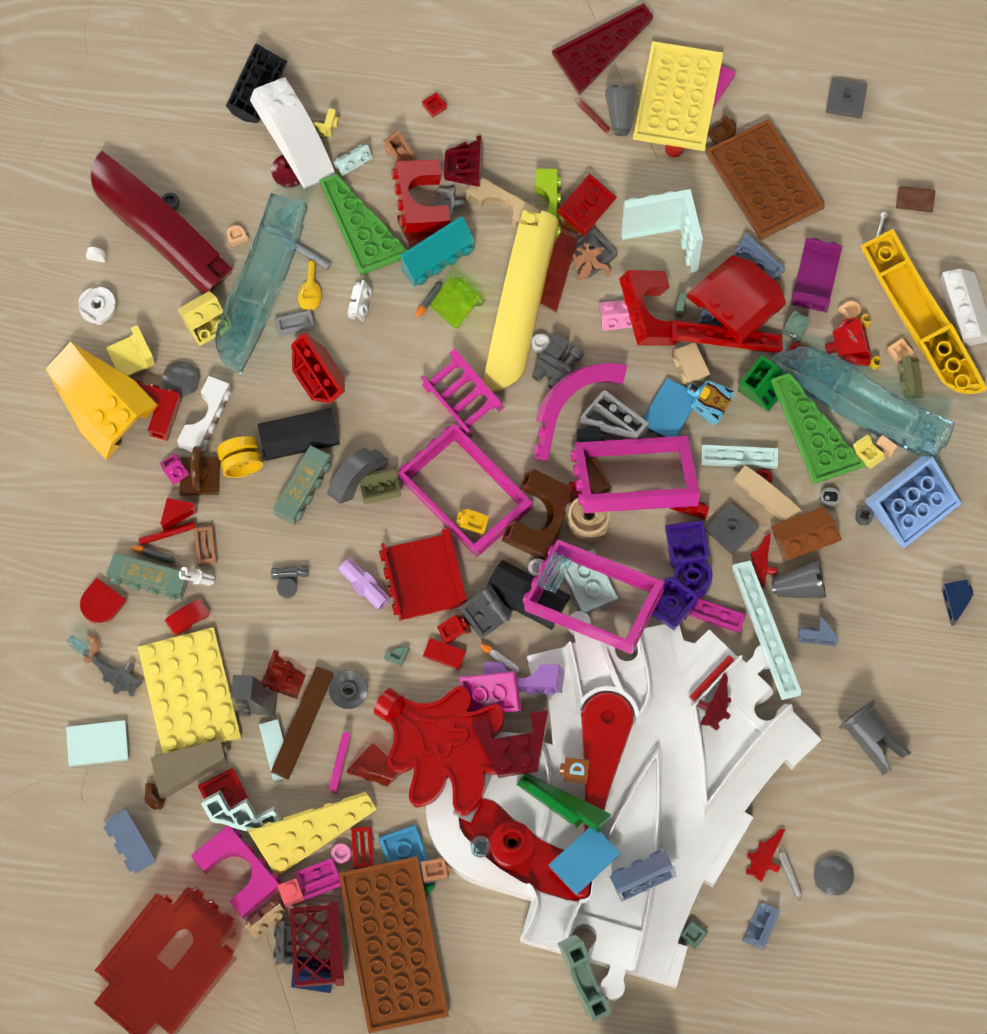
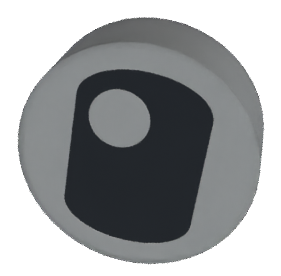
[820,488,840,508]

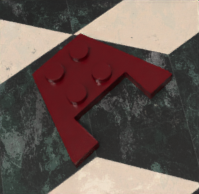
[471,710,549,778]

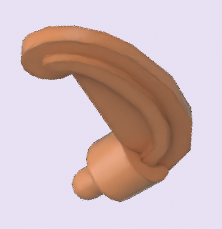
[83,633,100,663]

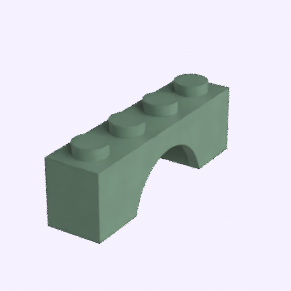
[557,934,612,1022]

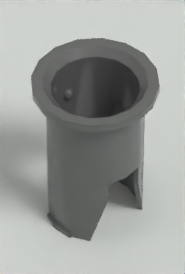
[839,699,912,775]

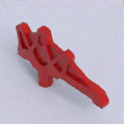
[750,534,778,588]
[746,829,785,883]

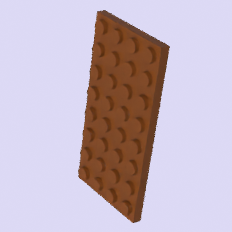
[339,856,449,1034]

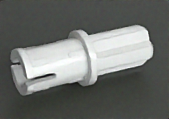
[179,567,215,586]

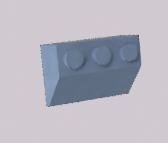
[609,850,677,902]

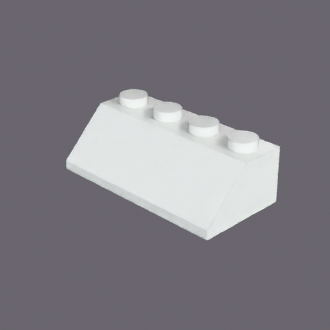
[939,269,987,347]

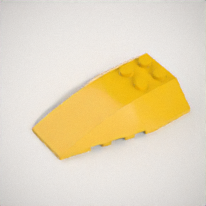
[46,342,158,460]

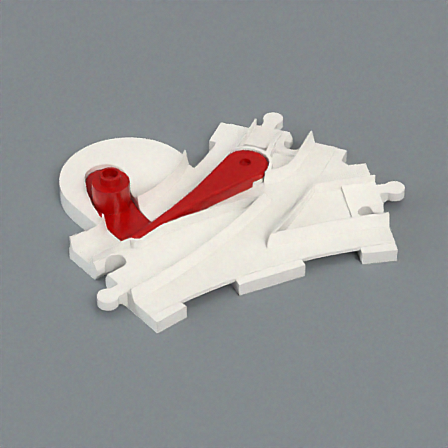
[426,611,821,1001]

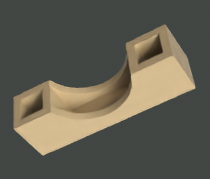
[466,177,540,229]

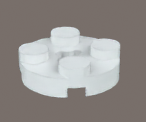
[78,287,117,325]

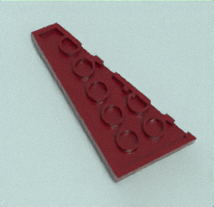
[552,3,653,96]

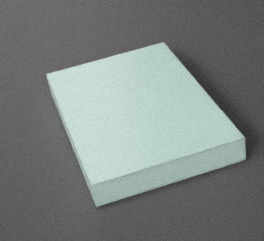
[559,548,618,614]
[66,720,129,767]

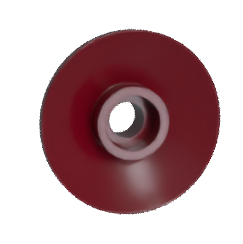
[271,155,301,187]

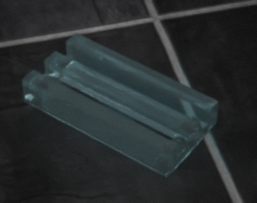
[537,552,572,593]

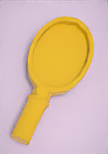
[298,261,322,312]

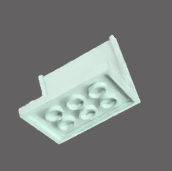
[621,189,703,273]

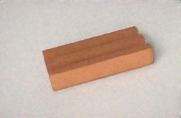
[193,525,217,566]

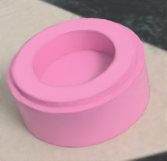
[331,843,351,864]

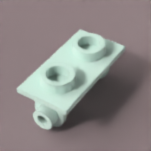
[333,144,373,176]

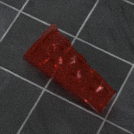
[540,232,578,313]

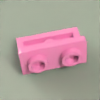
[599,300,632,331]

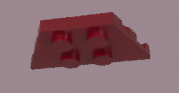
[443,135,483,187]

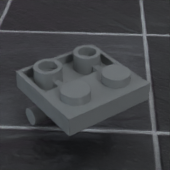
[458,585,512,639]

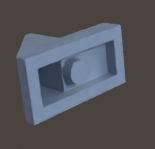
[797,617,839,646]

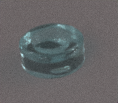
[470,836,490,858]

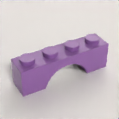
[483,662,565,696]

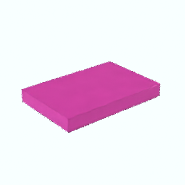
[459,671,522,712]

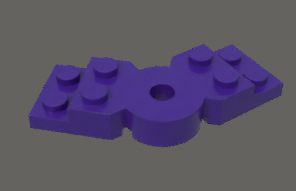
[652,521,713,630]

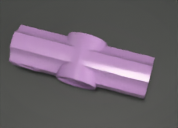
[339,558,390,611]

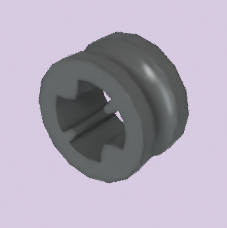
[855,506,874,526]

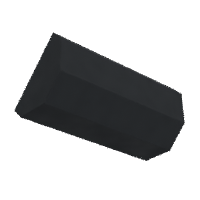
[226,43,288,123]
[257,408,340,461]
[487,560,571,630]

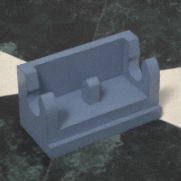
[743,903,781,951]

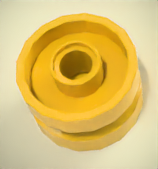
[216,436,263,478]

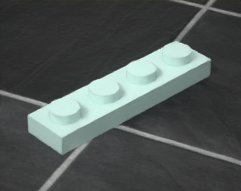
[701,445,778,469]

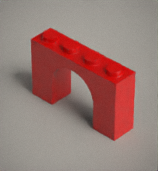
[391,159,450,233]
[619,270,680,346]
[135,380,182,441]

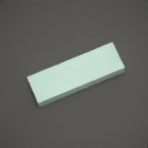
[259,719,293,782]

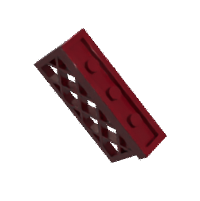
[290,901,344,988]

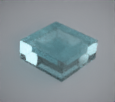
[67,635,90,657]

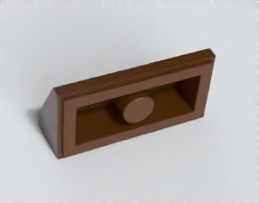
[896,186,936,212]

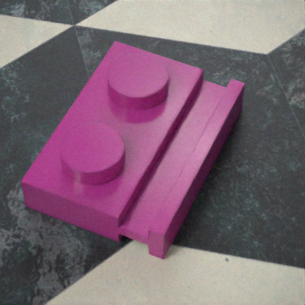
[294,858,341,900]

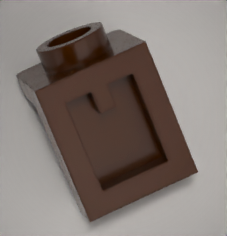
[708,115,737,145]

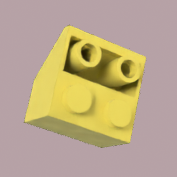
[177,291,232,346]

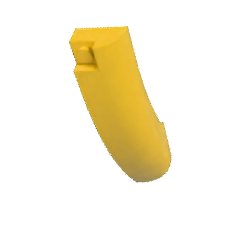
[860,229,987,394]

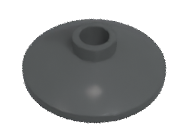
[329,671,368,709]

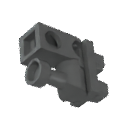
[532,333,584,389]

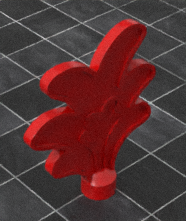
[373,686,504,816]

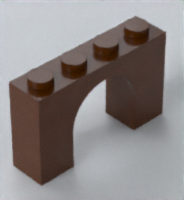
[501,469,573,559]

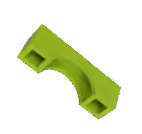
[535,169,561,244]

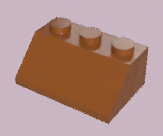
[771,507,842,562]

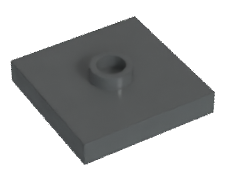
[826,78,868,119]
[705,502,759,555]

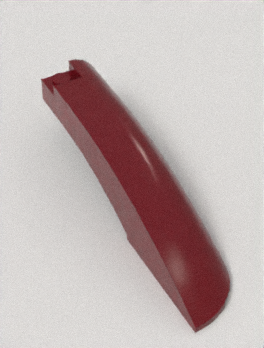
[91,151,232,295]

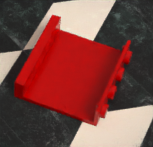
[379,528,467,621]

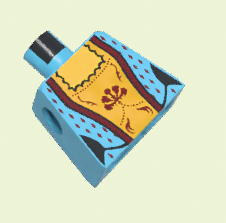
[686,380,735,426]

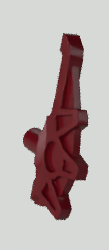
[697,673,731,731]

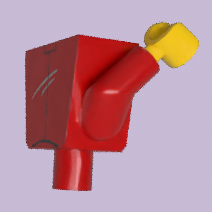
[825,314,881,370]

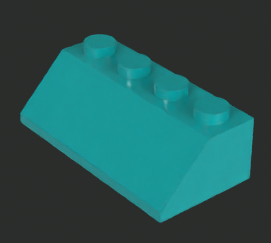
[400,216,475,287]

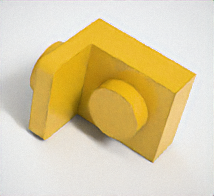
[456,509,489,535]

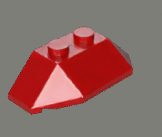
[291,332,345,403]

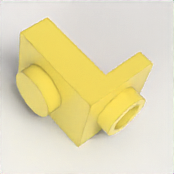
[313,108,339,137]
[853,435,885,469]

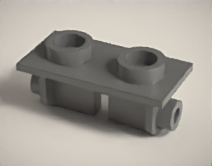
[273,921,293,965]

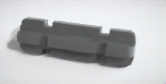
[271,566,309,579]

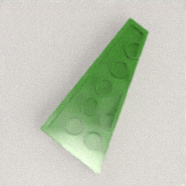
[319,174,408,276]
[771,373,866,485]

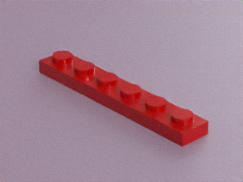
[671,320,783,354]

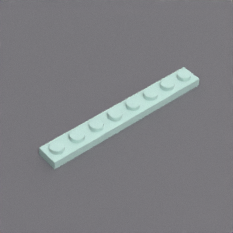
[732,561,801,700]

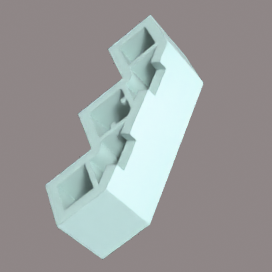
[201,790,282,831]

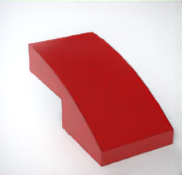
[164,598,210,636]

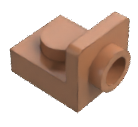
[421,858,451,883]

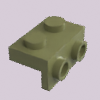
[898,355,924,399]
[359,468,402,504]

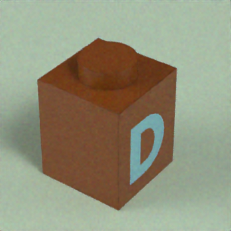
[560,758,589,784]

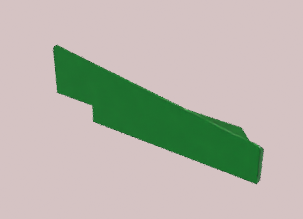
[516,773,611,833]

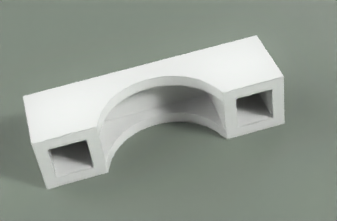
[177,376,232,453]

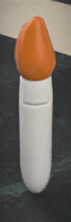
[480,643,520,673]

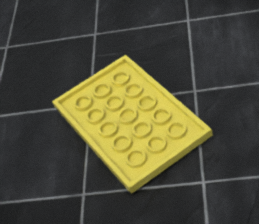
[633,41,723,151]
[138,627,241,754]

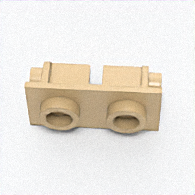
[244,900,287,940]

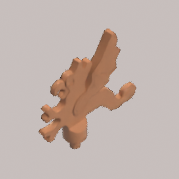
[573,243,611,280]

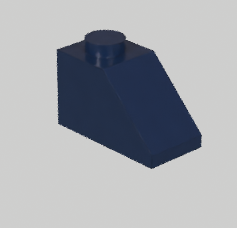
[941,580,973,626]

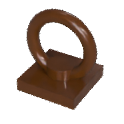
[180,445,220,496]

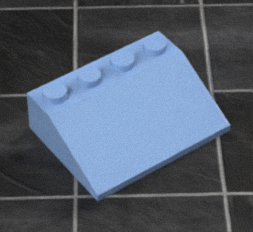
[865,456,962,548]

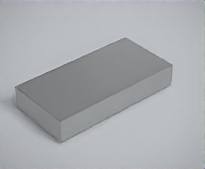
[274,310,315,337]

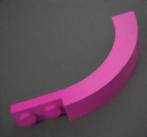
[534,363,627,462]

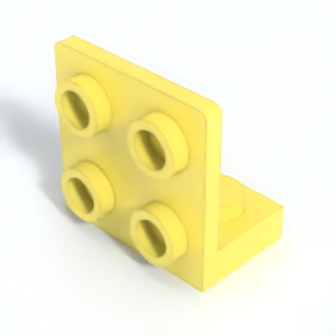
[106,325,155,376]

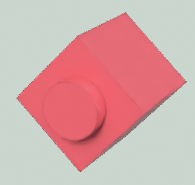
[277,878,304,908]

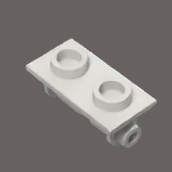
[347,280,372,322]

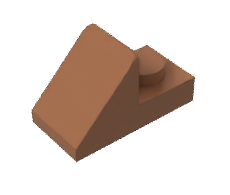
[383,130,418,162]

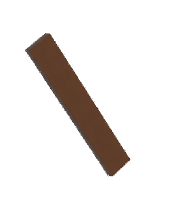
[271,666,334,780]

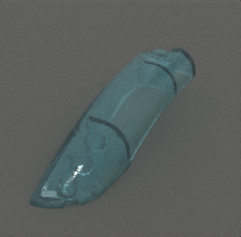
[215,193,308,374]
[770,346,954,458]

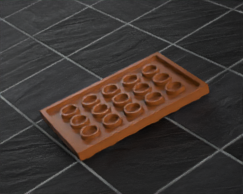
[705,119,825,241]

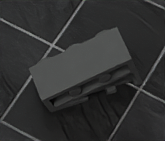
[231,675,278,717]

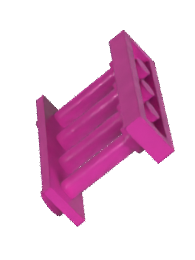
[420,348,505,437]

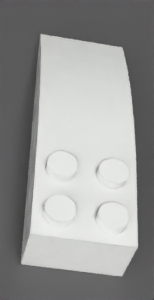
[250,77,335,189]

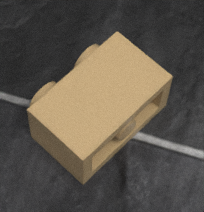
[672,342,710,388]

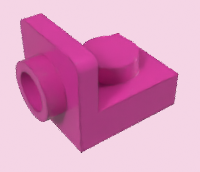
[160,453,189,484]

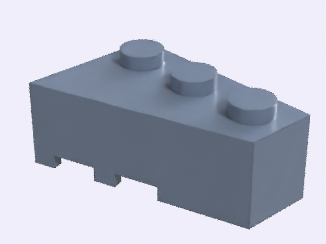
[104,808,156,874]

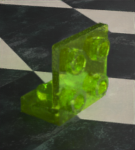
[430,277,486,329]

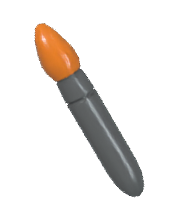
[416,282,442,318]
[131,546,176,563]

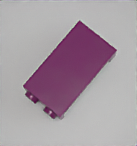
[791,238,843,313]

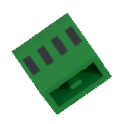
[738,355,784,412]

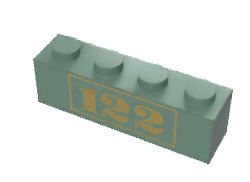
[273,445,332,525]
[106,553,189,601]

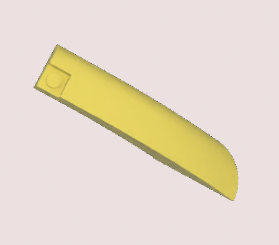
[483,210,559,392]

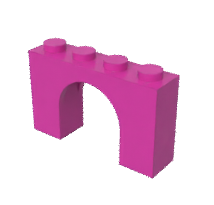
[191,825,281,920]

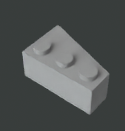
[580,390,649,440]

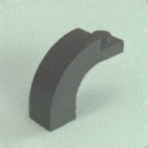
[327,448,389,504]

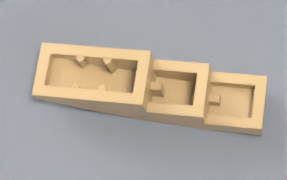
[733,465,805,522]

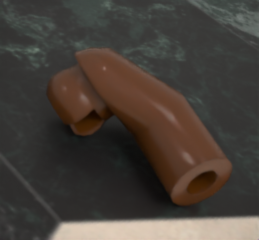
[144,783,164,810]

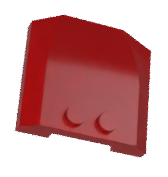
[687,255,786,344]

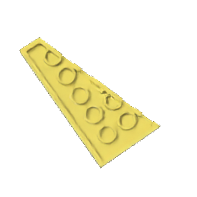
[247,792,377,877]

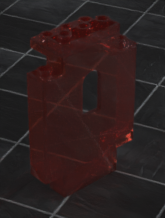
[94,886,237,1034]

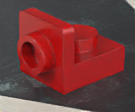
[437,615,471,644]

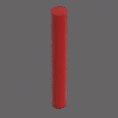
[138,521,196,545]
[689,655,734,702]

